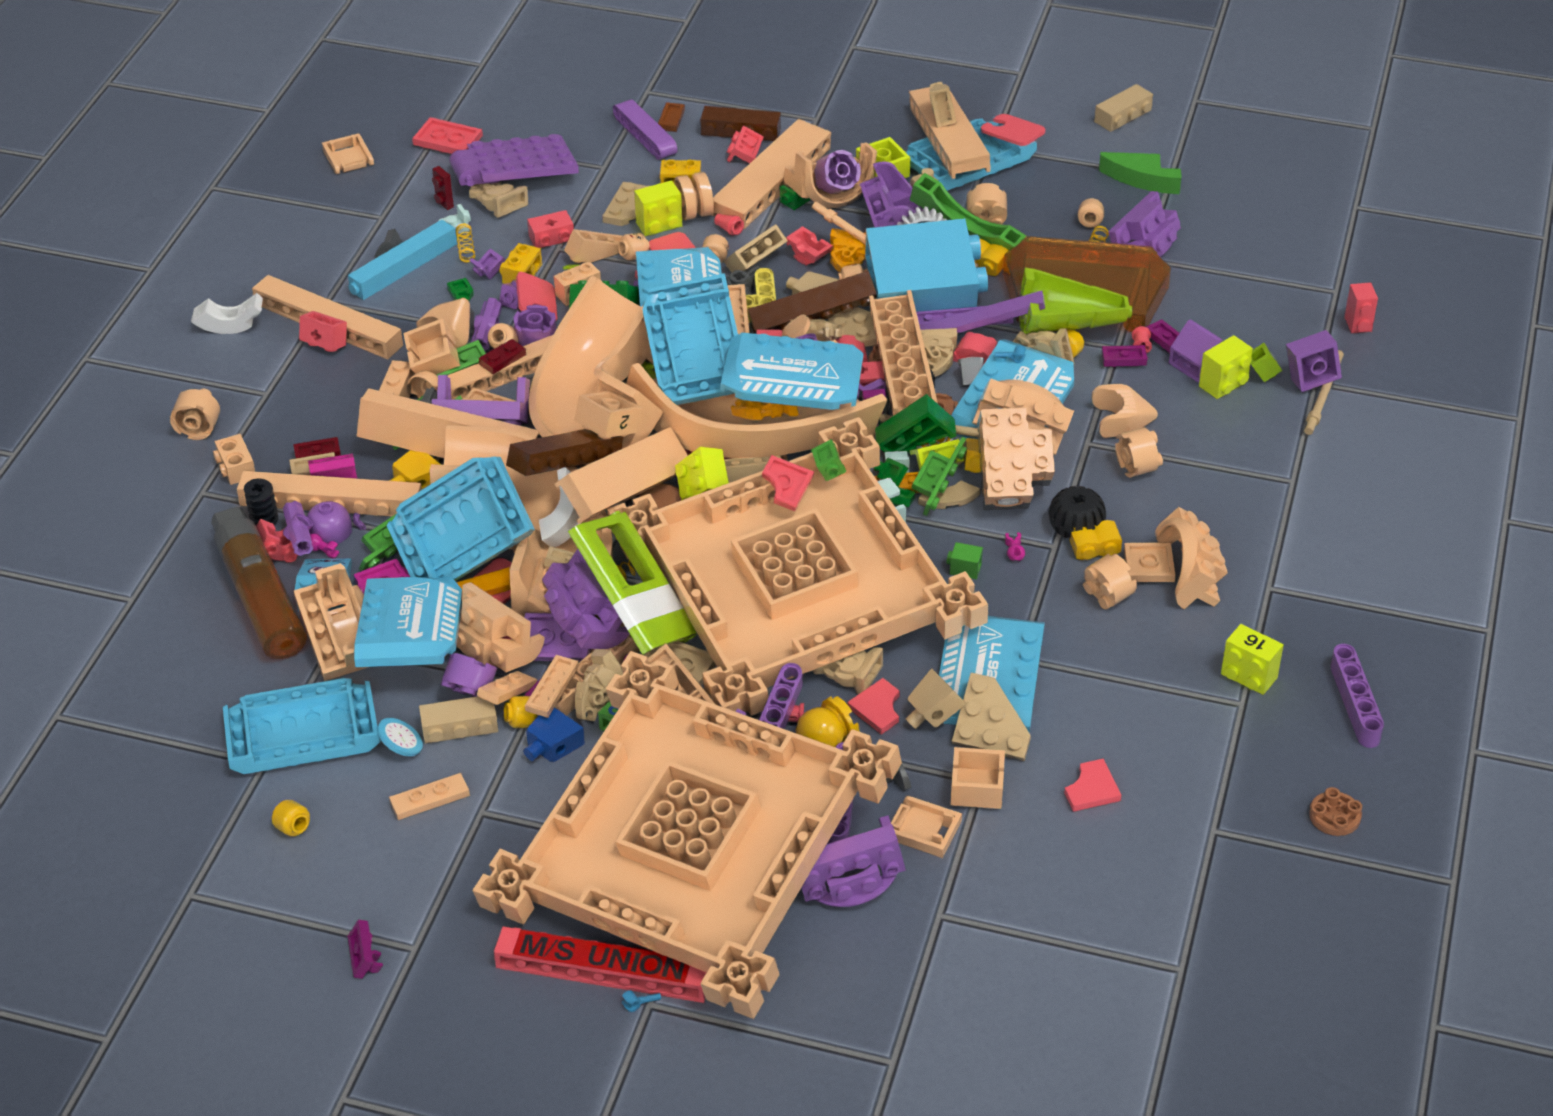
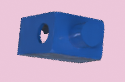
[523,707,585,762]

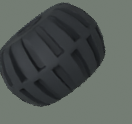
[1048,486,1106,539]

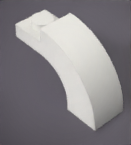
[191,293,263,334]
[539,467,581,547]

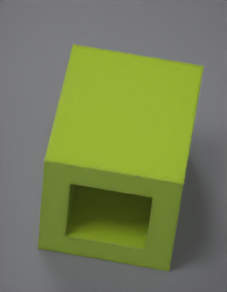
[1251,343,1283,382]

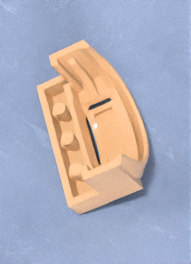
[784,143,877,208]
[294,563,368,681]

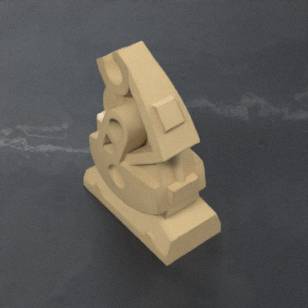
[929,82,957,128]
[469,182,528,218]
[790,319,843,342]
[921,328,957,377]
[1013,328,1075,365]
[813,647,883,694]
[575,649,623,721]

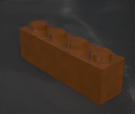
[700,106,781,141]

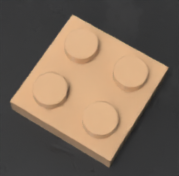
[1124,543,1176,582]

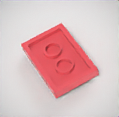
[412,117,483,154]

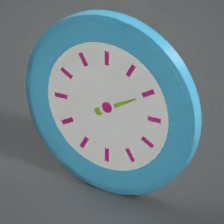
[377,718,423,756]

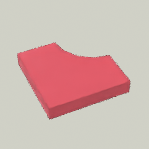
[762,455,814,511]
[847,678,900,735]
[1064,759,1122,812]

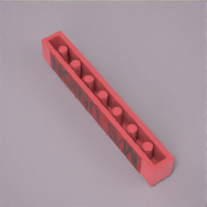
[494,927,707,1003]

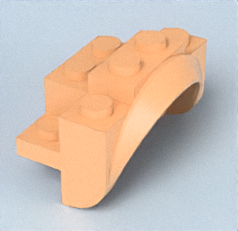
[972,378,1074,456]
[1155,507,1228,609]
[456,582,545,672]

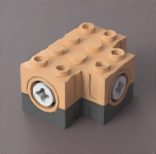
[977,408,1055,510]

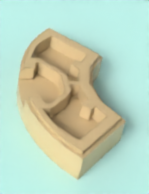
[918,481,980,509]

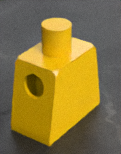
[389,450,441,490]

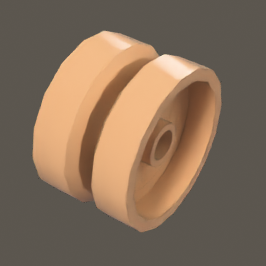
[674,172,714,221]

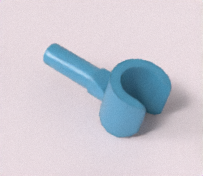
[994,346,1026,363]
[621,990,661,1012]

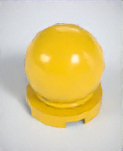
[795,696,860,748]

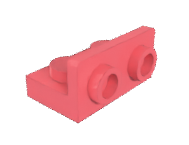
[726,126,764,163]

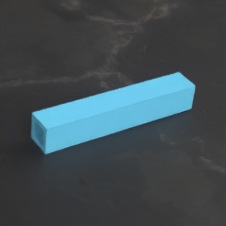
[348,220,457,300]

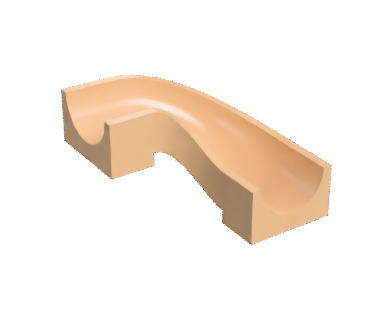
[528,275,664,467]
[626,340,888,458]
[430,425,613,617]

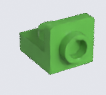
[811,439,846,481]

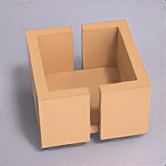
[403,318,460,375]
[951,747,1005,809]

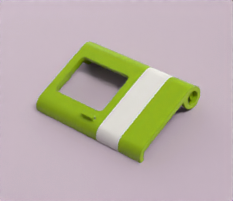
[568,511,698,655]

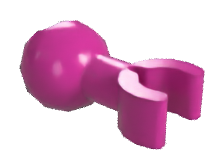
[1005,532,1025,561]
[310,534,340,559]

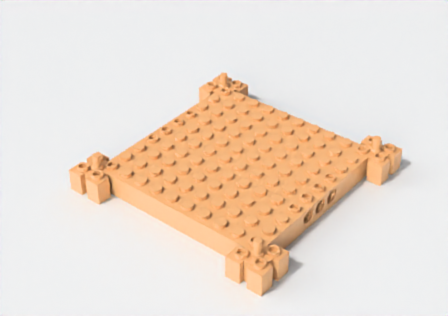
[607,417,988,716]
[472,651,902,1019]

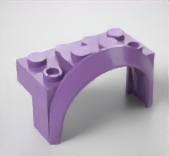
[432,375,530,426]
[801,815,906,907]

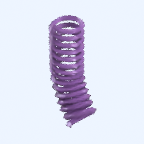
[353,513,366,530]

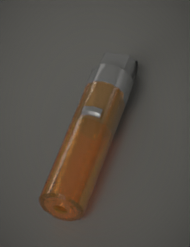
[211,506,307,659]

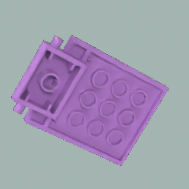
[450,134,579,186]

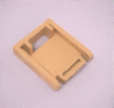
[322,133,374,175]
[891,796,962,858]

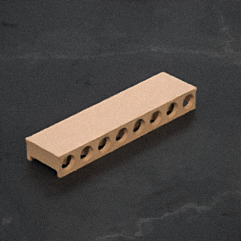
[909,84,991,179]
[712,119,831,229]
[869,290,938,416]
[357,388,539,458]
[554,427,688,524]

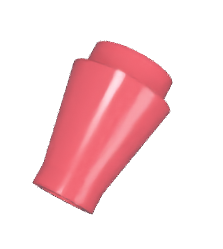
[714,213,744,235]

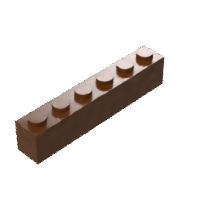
[748,271,877,334]
[506,429,624,476]

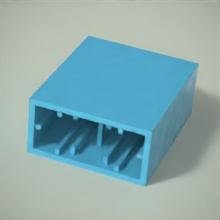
[865,219,988,312]

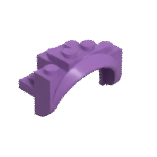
[860,162,923,227]
[1100,191,1181,269]
[542,548,630,649]

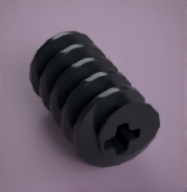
[243,478,279,527]

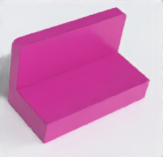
[308,453,357,479]

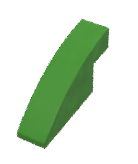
[1099,152,1181,194]

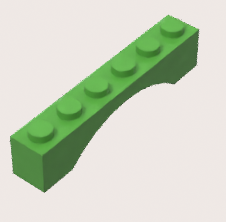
[910,173,1027,263]

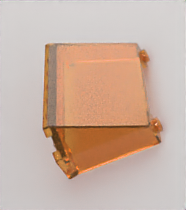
[1003,236,1171,332]

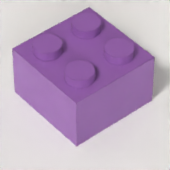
[1286,330,1342,392]

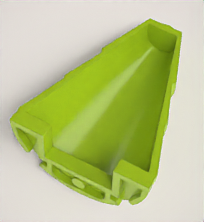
[1019,268,1132,334]

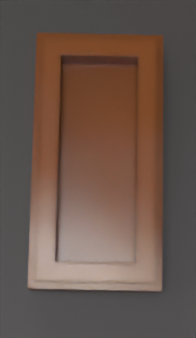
[658,102,685,132]

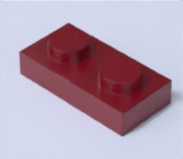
[432,166,454,210]
[479,339,526,374]
[293,437,341,459]

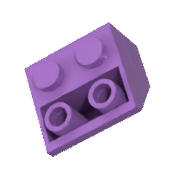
[1169,319,1223,383]

